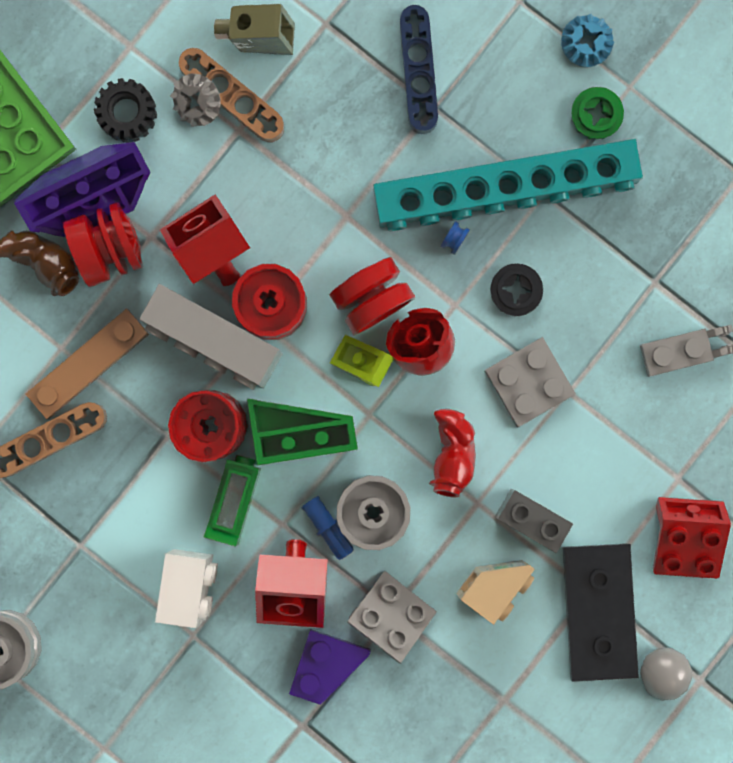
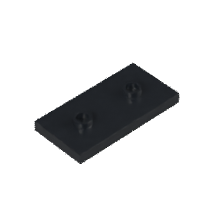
[562,543,639,682]

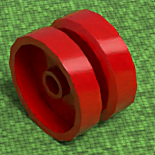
[329,257,415,336]
[232,264,307,340]

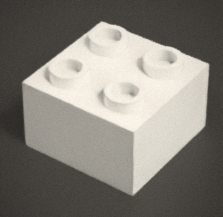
[155,549,218,628]

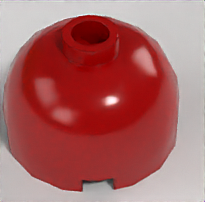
[386,308,455,376]

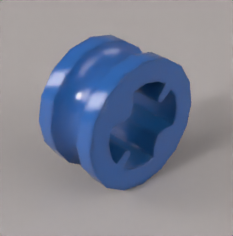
[441,221,470,255]

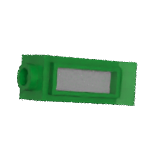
[203,455,261,547]

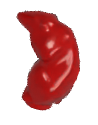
[429,409,476,498]

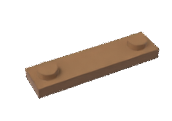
[25,308,149,419]

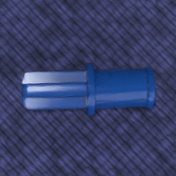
[301,496,354,560]

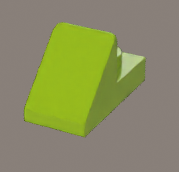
[330,334,394,387]

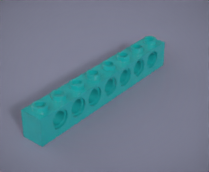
[373,139,643,232]

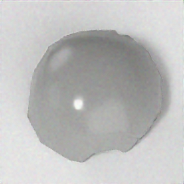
[640,648,692,701]

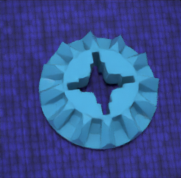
[561,14,614,67]

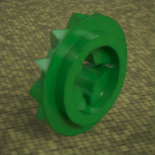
[571,87,624,140]

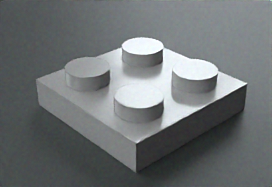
[484,337,576,427]

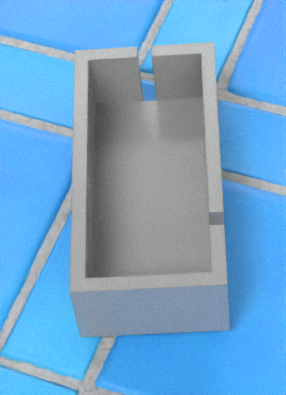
[139,284,282,390]

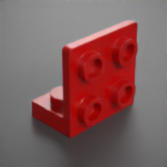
[653,497,731,579]

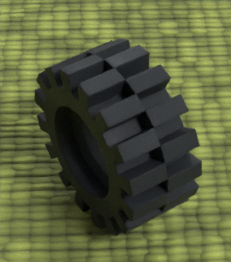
[94,78,157,143]

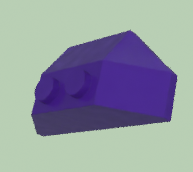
[14,142,151,237]

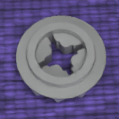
[170,73,221,127]

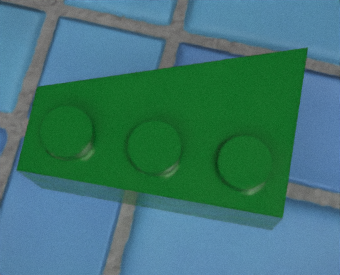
[247,398,358,465]

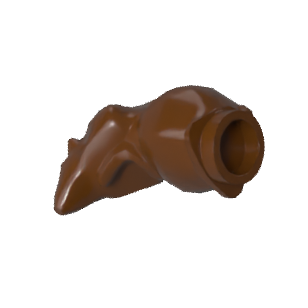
[0,230,79,296]

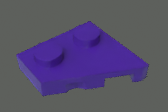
[289,629,371,705]

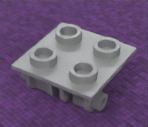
[347,571,437,664]

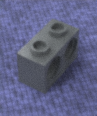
[495,489,573,553]

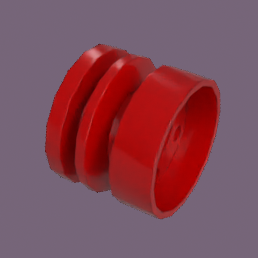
[63,202,143,287]
[168,390,248,462]

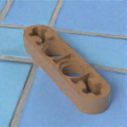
[179,48,285,142]
[0,402,107,478]

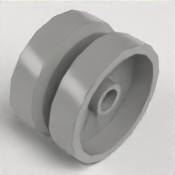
[337,475,410,550]
[0,610,42,689]

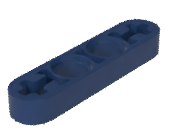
[400,5,438,134]

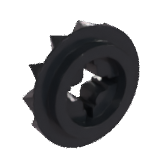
[490,263,543,316]

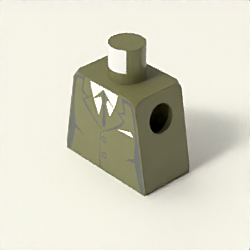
[214,4,295,55]

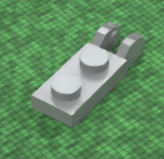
[640,325,733,377]

